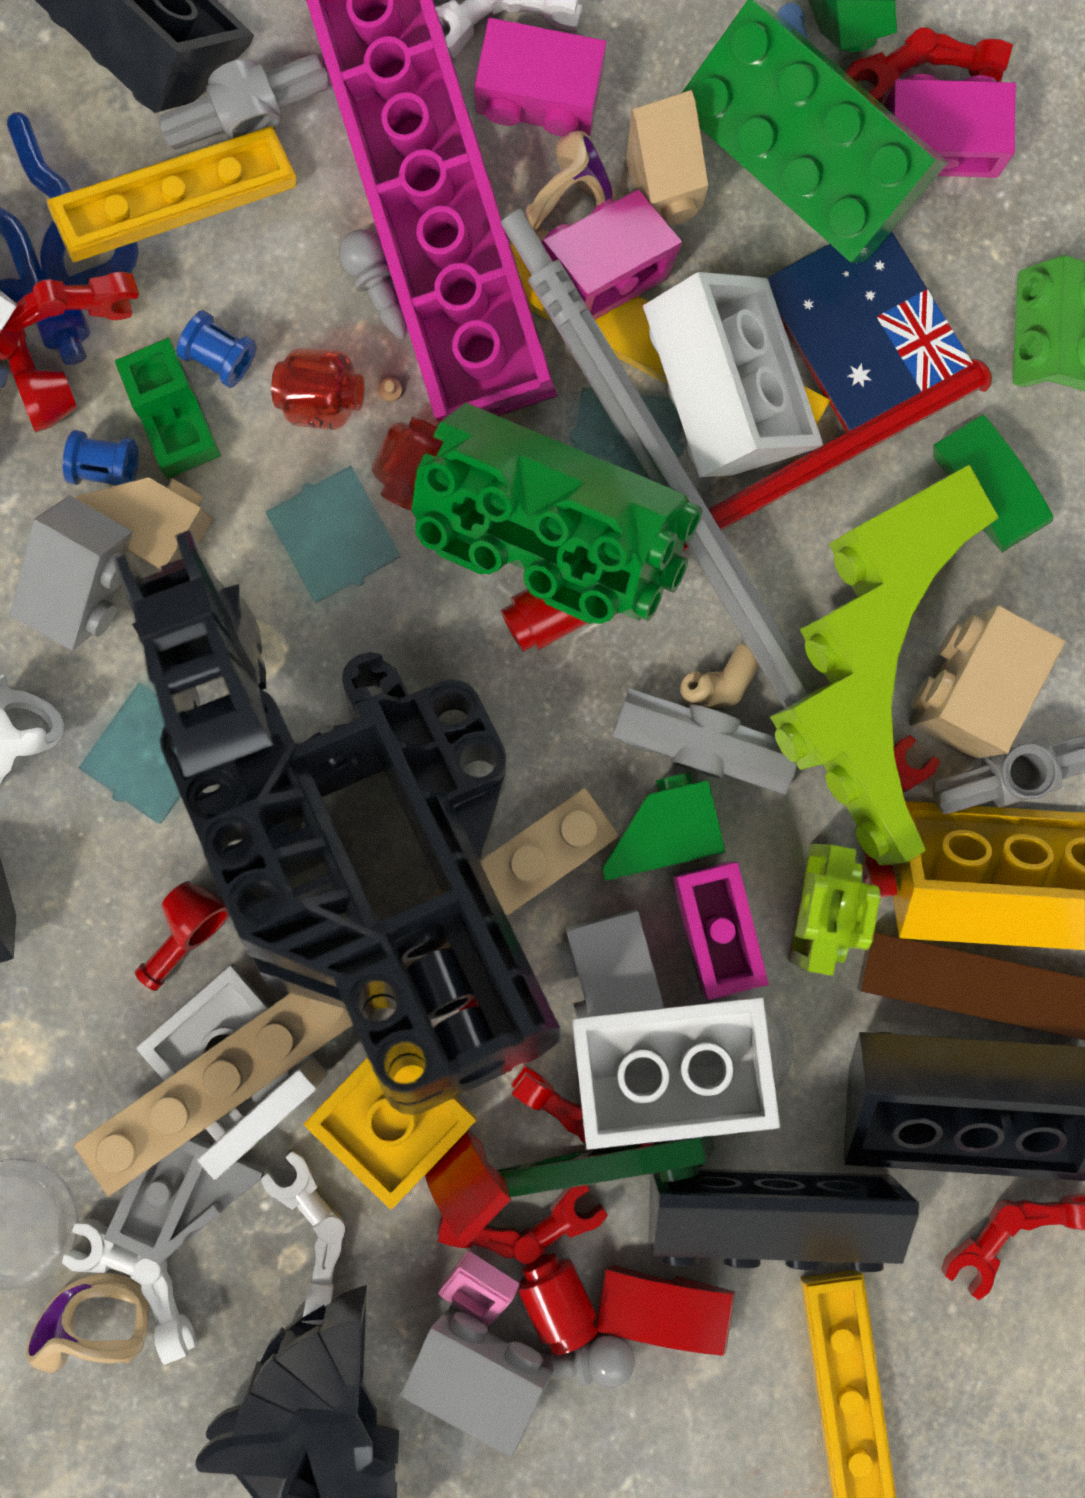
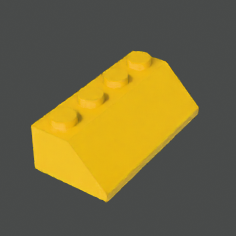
[893,801,1085,950]

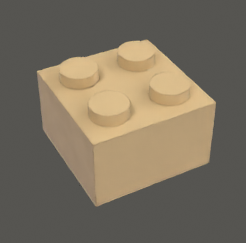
[910,605,1066,759]

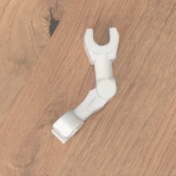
[436,0,583,59]
[261,1149,345,1325]
[61,1219,198,1365]

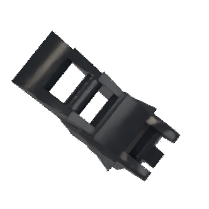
[114,531,272,778]
[195,1285,399,1498]

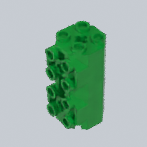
[411,402,702,624]

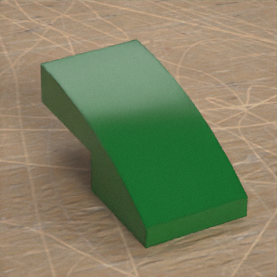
[114,337,222,479]
[933,414,1054,553]

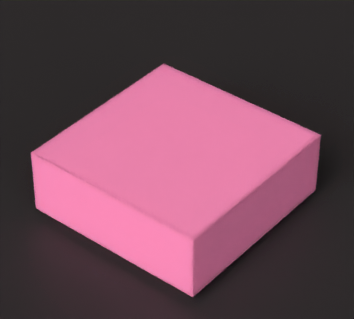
[438,1250,520,1326]

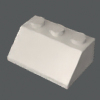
[643,272,823,477]
[572,998,780,1149]

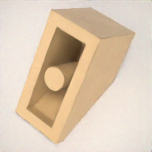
[625,90,708,226]
[74,477,214,570]

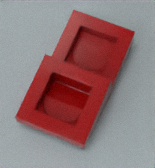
[425,1129,511,1246]
[596,1265,736,1356]

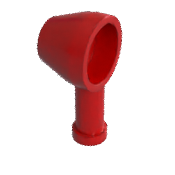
[7,329,77,433]
[134,881,229,991]

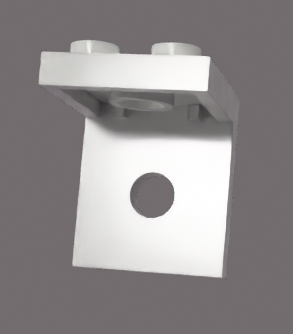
[136,965,328,1181]

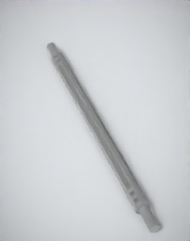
[500,209,827,775]

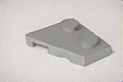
[104,1136,266,1264]

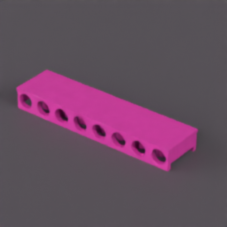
[306,0,558,424]

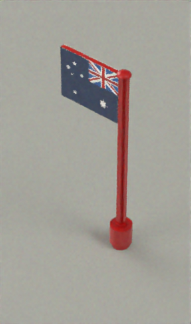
[500,232,992,652]

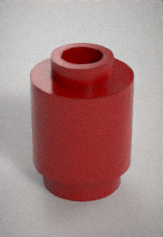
[517,1253,597,1355]

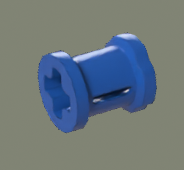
[176,310,257,388]
[62,430,139,486]

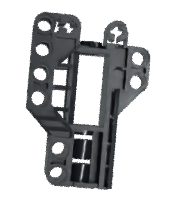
[160,652,561,1115]

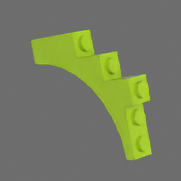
[770,465,999,865]

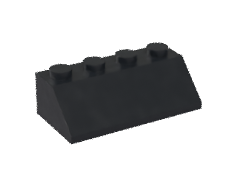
[35,0,254,113]
[844,1032,1085,1181]
[648,1169,919,1272]

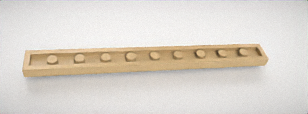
[73,788,620,1197]

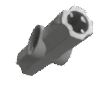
[612,688,797,795]

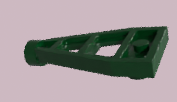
[495,1136,715,1217]

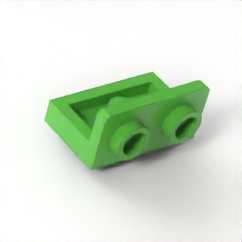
[1013,255,1085,391]

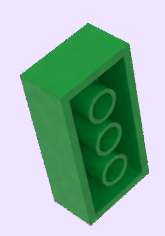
[681,0,948,263]

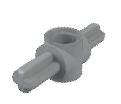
[158,54,329,150]
[932,735,1085,814]

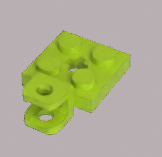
[788,844,880,976]

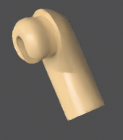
[680,644,759,710]

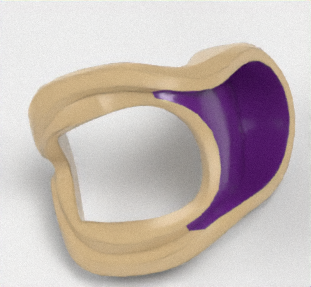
[526,130,615,243]
[26,1273,149,1374]

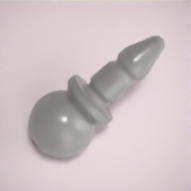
[339,229,407,339]
[539,1335,635,1387]

